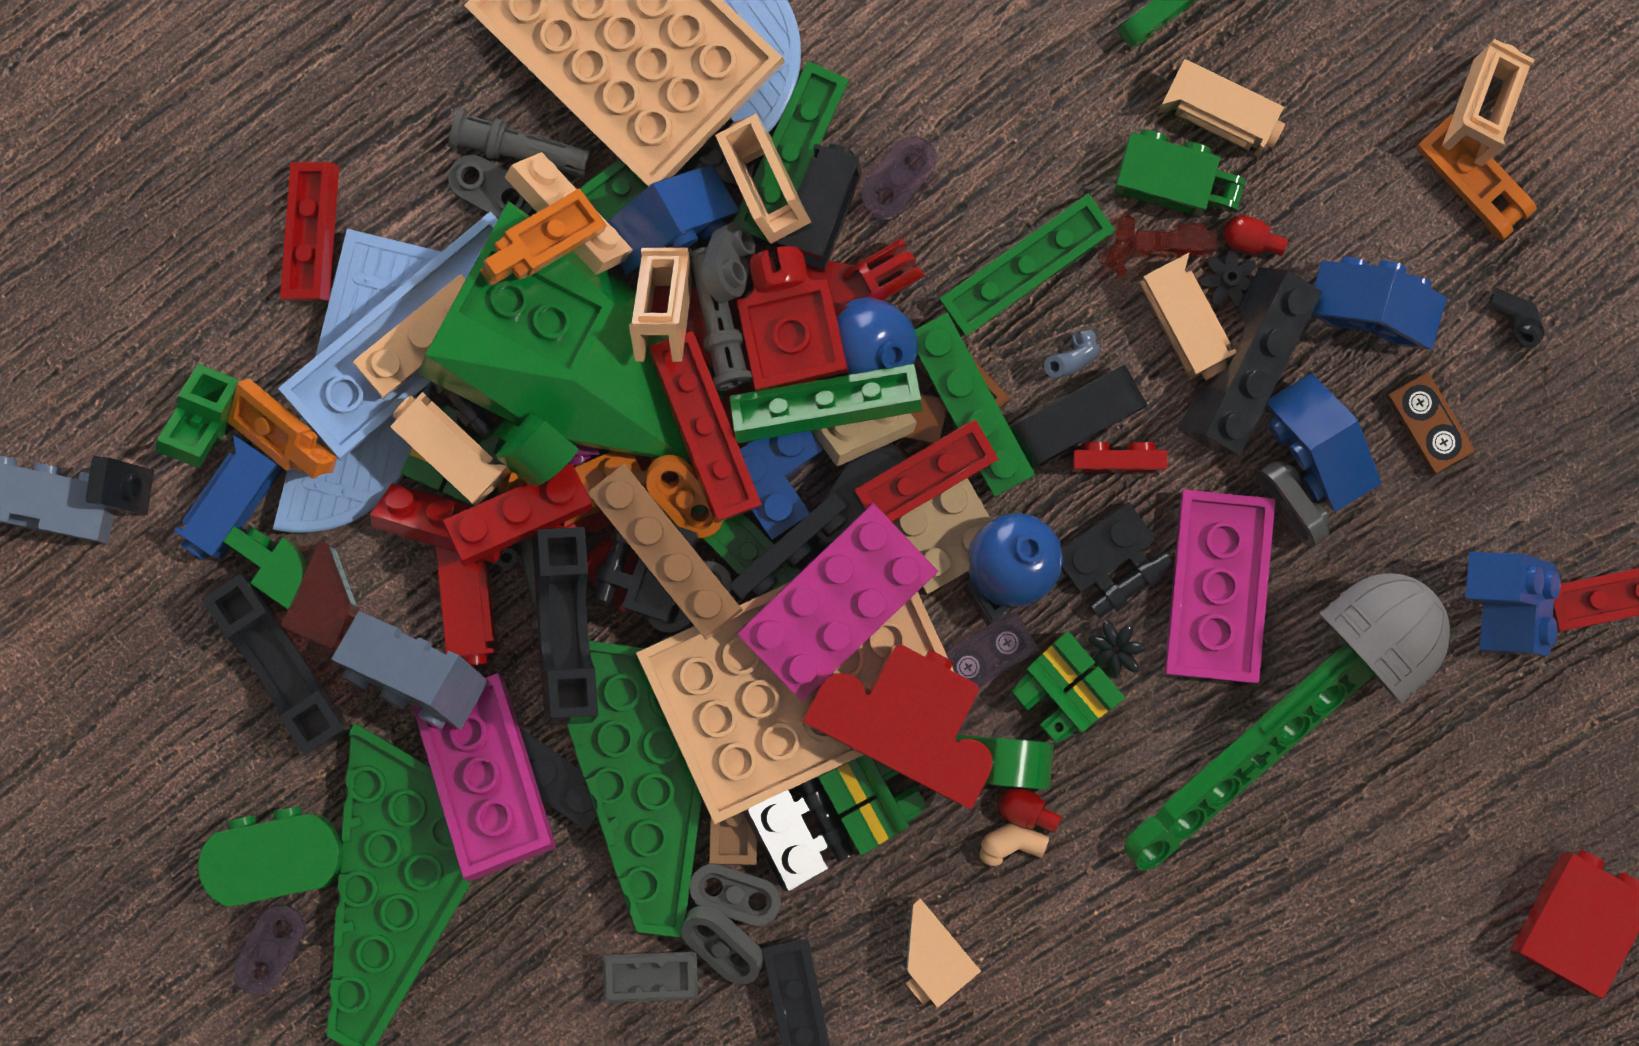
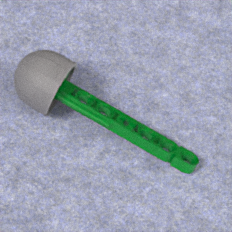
[1124,573,1450,870]

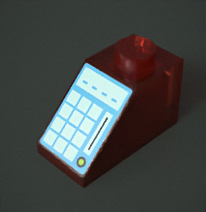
[281,541,358,650]

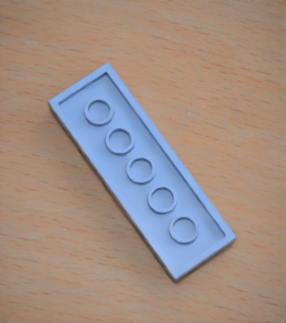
[278,211,498,461]

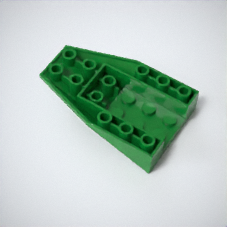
[418,201,727,464]

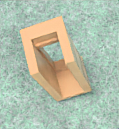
[1442,39,1534,167]
[1157,59,1285,157]
[715,114,812,244]
[629,248,693,362]
[1139,252,1236,381]
[390,392,511,506]

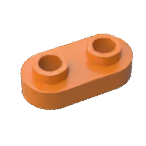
[646,455,723,538]

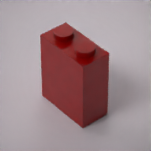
[1510,849,1639,999]

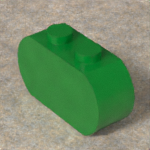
[198,806,343,907]

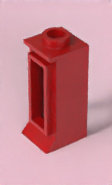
[436,546,498,666]

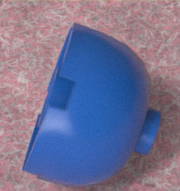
[835,297,918,377]
[968,513,1064,608]

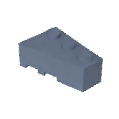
[0,456,115,544]
[331,611,488,730]

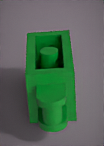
[1113,129,1246,218]

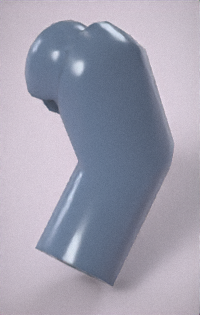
[1044,330,1100,378]

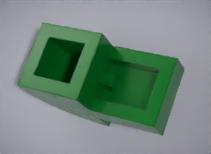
[156,364,240,468]
[493,412,579,486]
[223,526,310,612]
[955,735,1054,790]

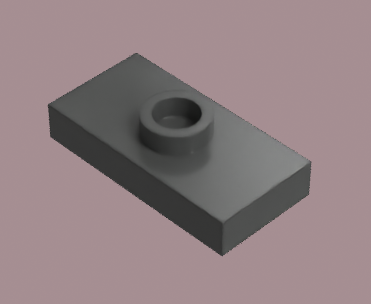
[603,951,699,1003]

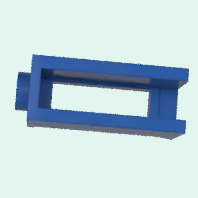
[174,435,283,561]

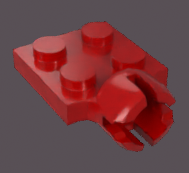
[737,246,849,391]

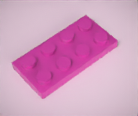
[1164,489,1276,684]
[737,503,939,702]
[413,673,556,882]

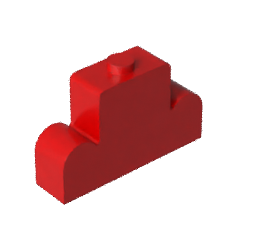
[800,645,992,810]

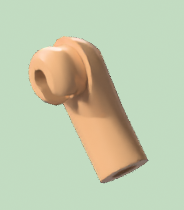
[979,823,1049,866]

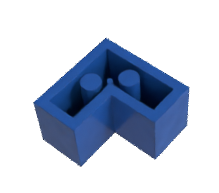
[607,164,740,275]
[1311,256,1447,350]
[1266,373,1382,512]
[740,431,823,544]
[1466,552,1561,657]

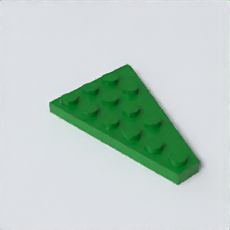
[538,641,702,938]
[327,723,474,1046]

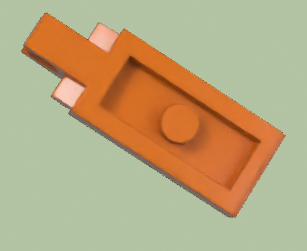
[480,189,607,286]
[227,379,338,479]

